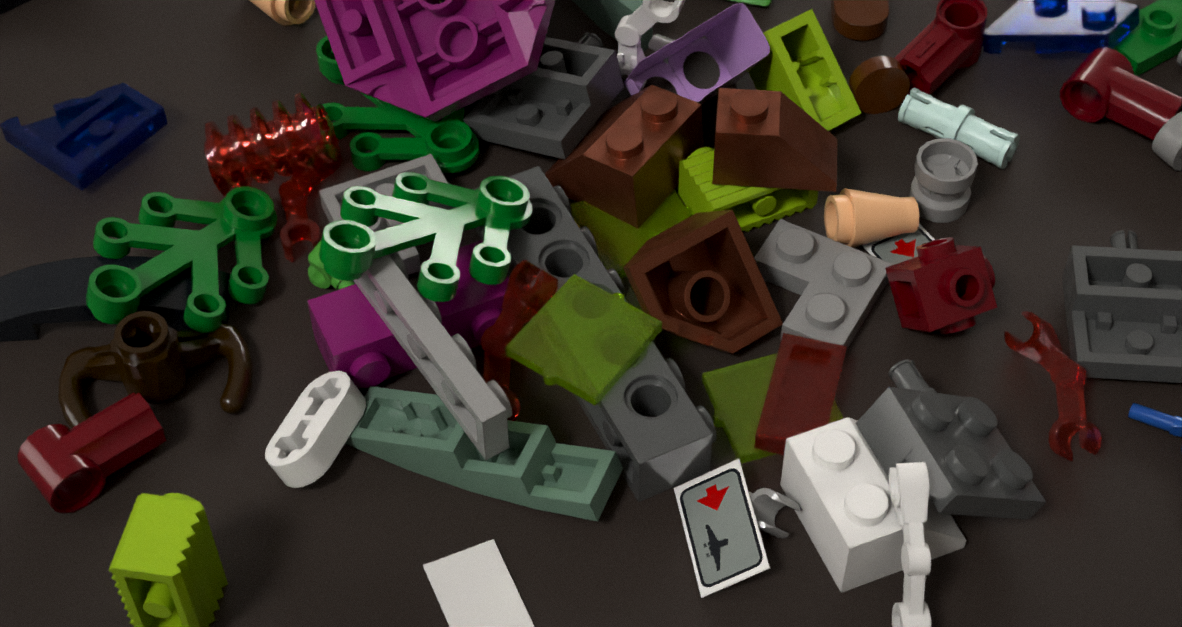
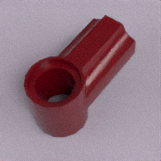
[894,0,987,98]
[1060,48,1182,140]
[17,392,166,514]

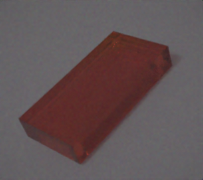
[754,333,847,455]

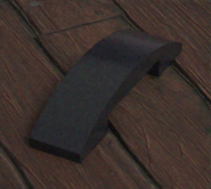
[0,256,230,342]

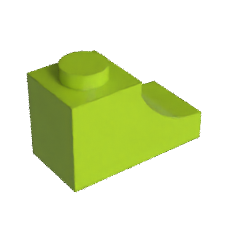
[749,9,861,131]

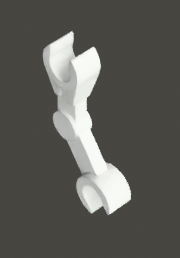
[615,0,685,90]
[889,462,932,627]

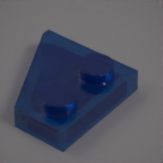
[983,0,1139,54]
[0,83,168,191]

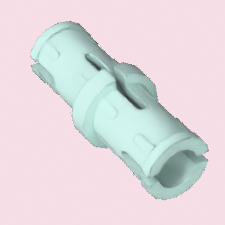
[898,88,1020,170]

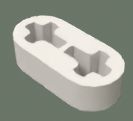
[265,371,366,488]

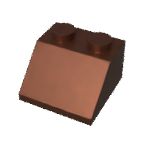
[545,85,704,229]

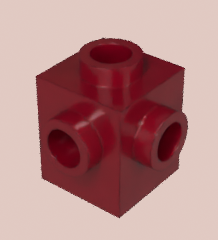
[885,237,997,334]

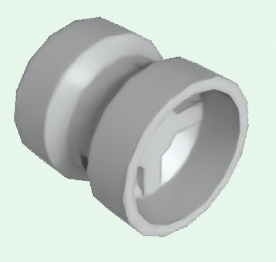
[909,138,978,223]

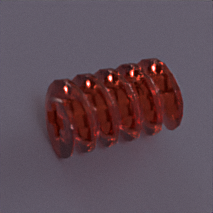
[204,92,339,196]

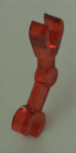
[279,132,342,263]
[481,260,558,421]
[1004,311,1102,462]

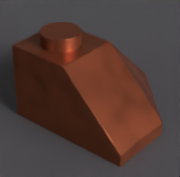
[712,88,837,192]
[623,210,783,354]

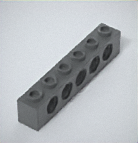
[473,166,717,502]

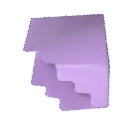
[624,3,770,104]

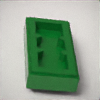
[1094,0,1182,76]

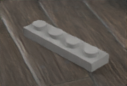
[353,252,512,460]

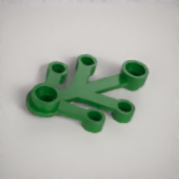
[313,36,479,173]
[319,172,533,302]
[86,186,277,333]

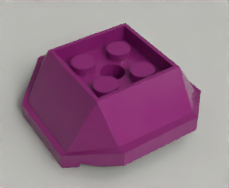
[314,0,555,122]

